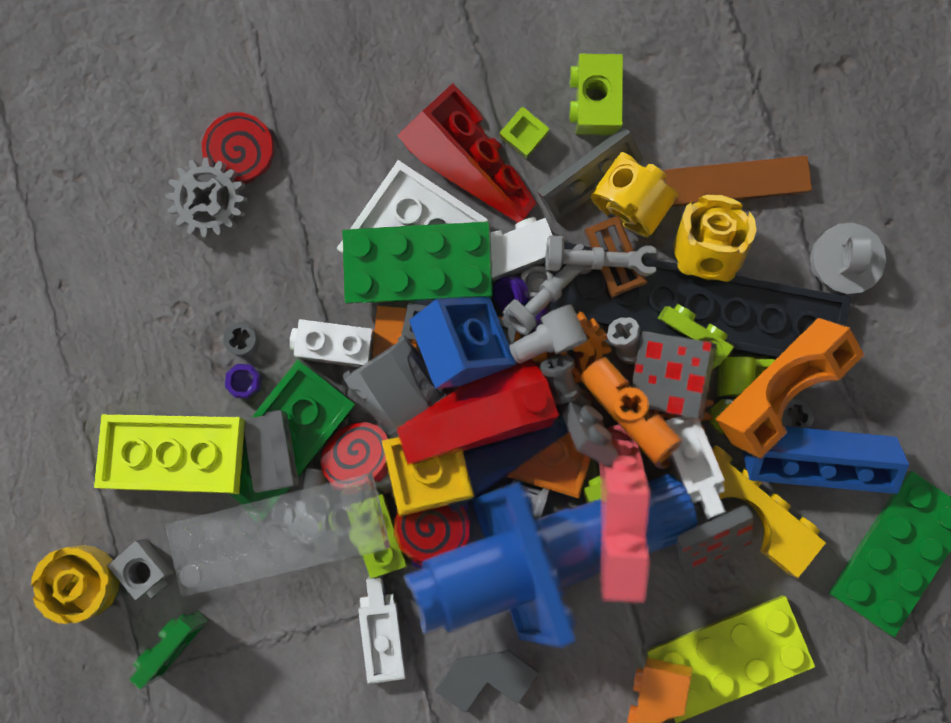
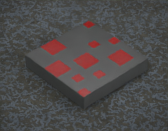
[631,331,717,419]
[677,506,753,573]

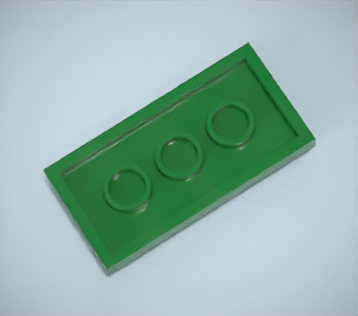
[342,221,493,304]
[228,359,356,521]
[828,471,951,638]

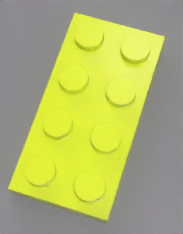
[94,414,245,494]
[646,595,815,723]

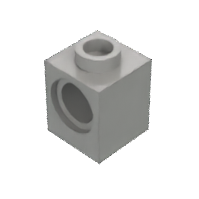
[107,539,174,600]

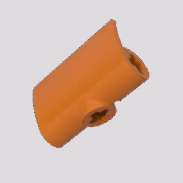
[581,357,683,469]

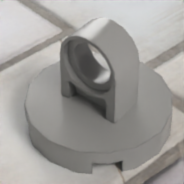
[810,223,886,296]

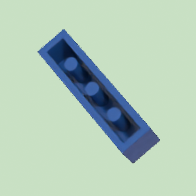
[742,426,909,494]

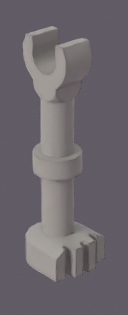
[545,236,656,276]
[502,244,592,335]

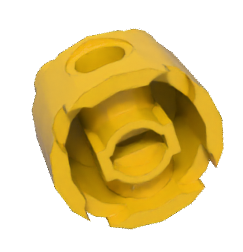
[590,152,679,237]
[673,195,757,282]
[31,545,120,624]

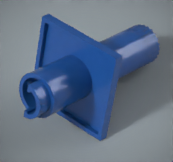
[404,473,697,647]

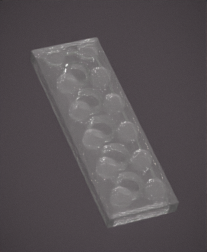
[165,473,390,597]

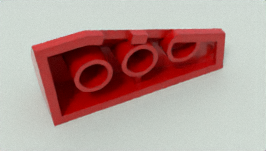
[397,83,536,223]
[397,358,559,466]

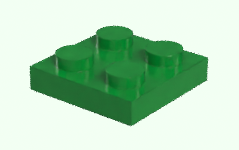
[129,611,209,690]

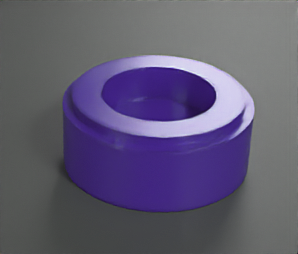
[493,275,529,311]

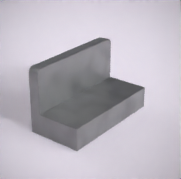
[244,410,299,492]

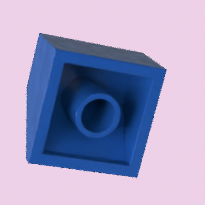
[409,297,517,389]

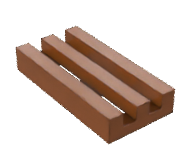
[584,215,647,298]

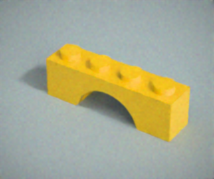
[677,445,826,578]

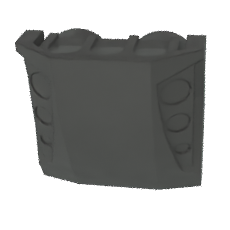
[343,335,448,439]

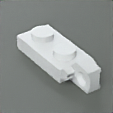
[665,415,725,519]
[358,575,406,684]

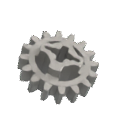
[166,158,248,238]

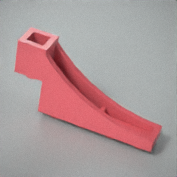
[599,425,649,602]

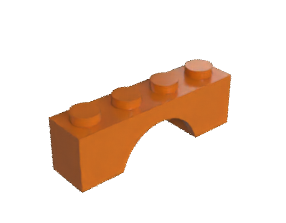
[716,318,864,459]
[627,658,693,723]

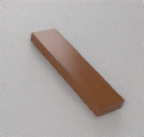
[663,155,812,207]

